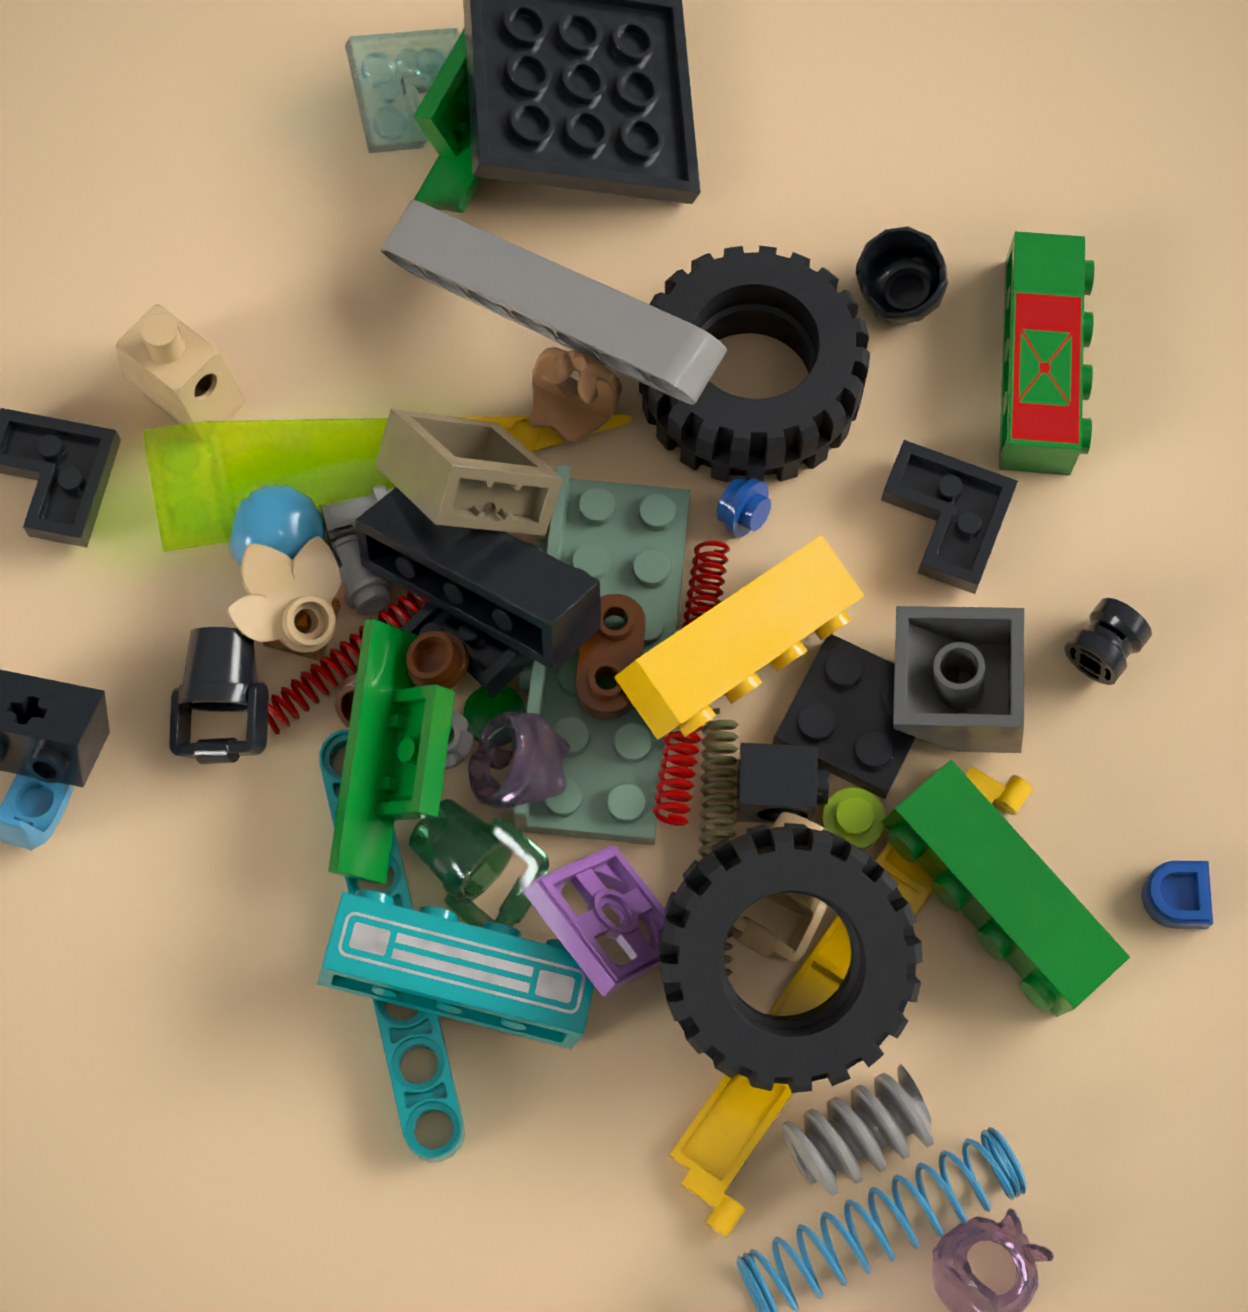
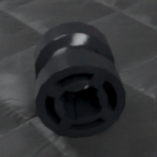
[1064,597,1152,685]

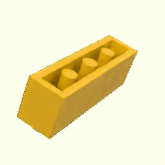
[614,535,864,740]

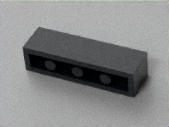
[355,487,601,671]

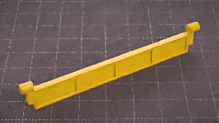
[669,765,1033,1238]

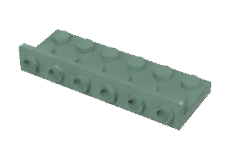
[504,464,691,845]

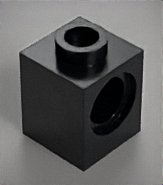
[736,743,829,823]

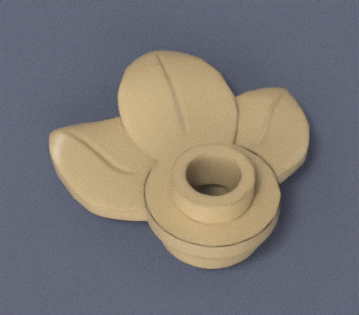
[227,536,341,653]

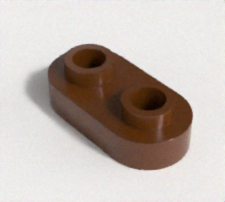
[575,594,646,720]

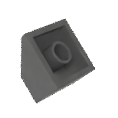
[893,606,1024,753]

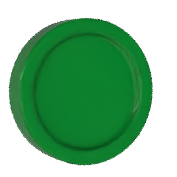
[463,686,526,747]

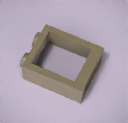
[375,409,563,536]

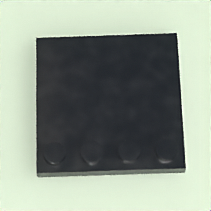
[463,0,701,204]

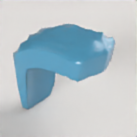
[0,774,73,851]

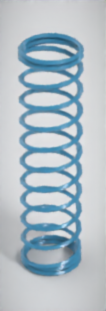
[736,1127,1027,1312]

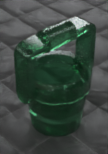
[409,799,549,927]

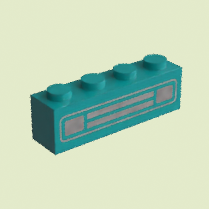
[317,889,594,1049]

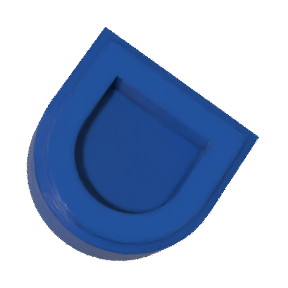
[1141,860,1213,929]

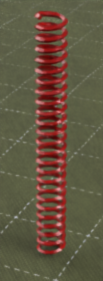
[652,540,730,826]
[268,591,427,735]

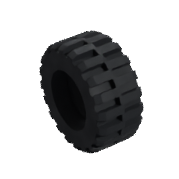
[639,245,870,483]
[658,823,923,1093]

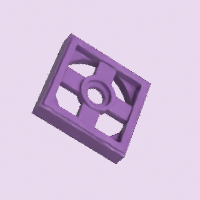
[523,844,665,997]

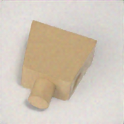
[115,304,246,444]

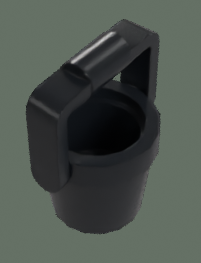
[169,627,269,764]

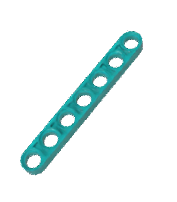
[319,729,465,1162]

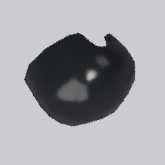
[856,226,949,325]

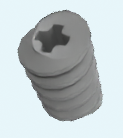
[781,1064,934,1196]

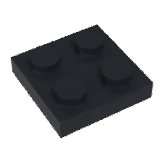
[773,634,916,799]

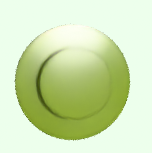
[821,787,886,850]

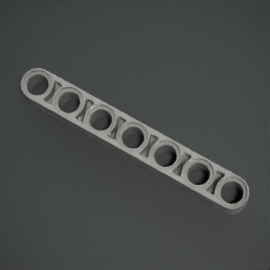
[381,200,728,405]

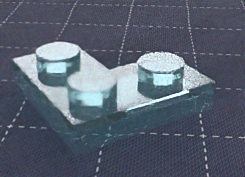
[345,28,459,153]

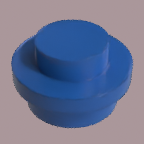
[717,478,771,537]

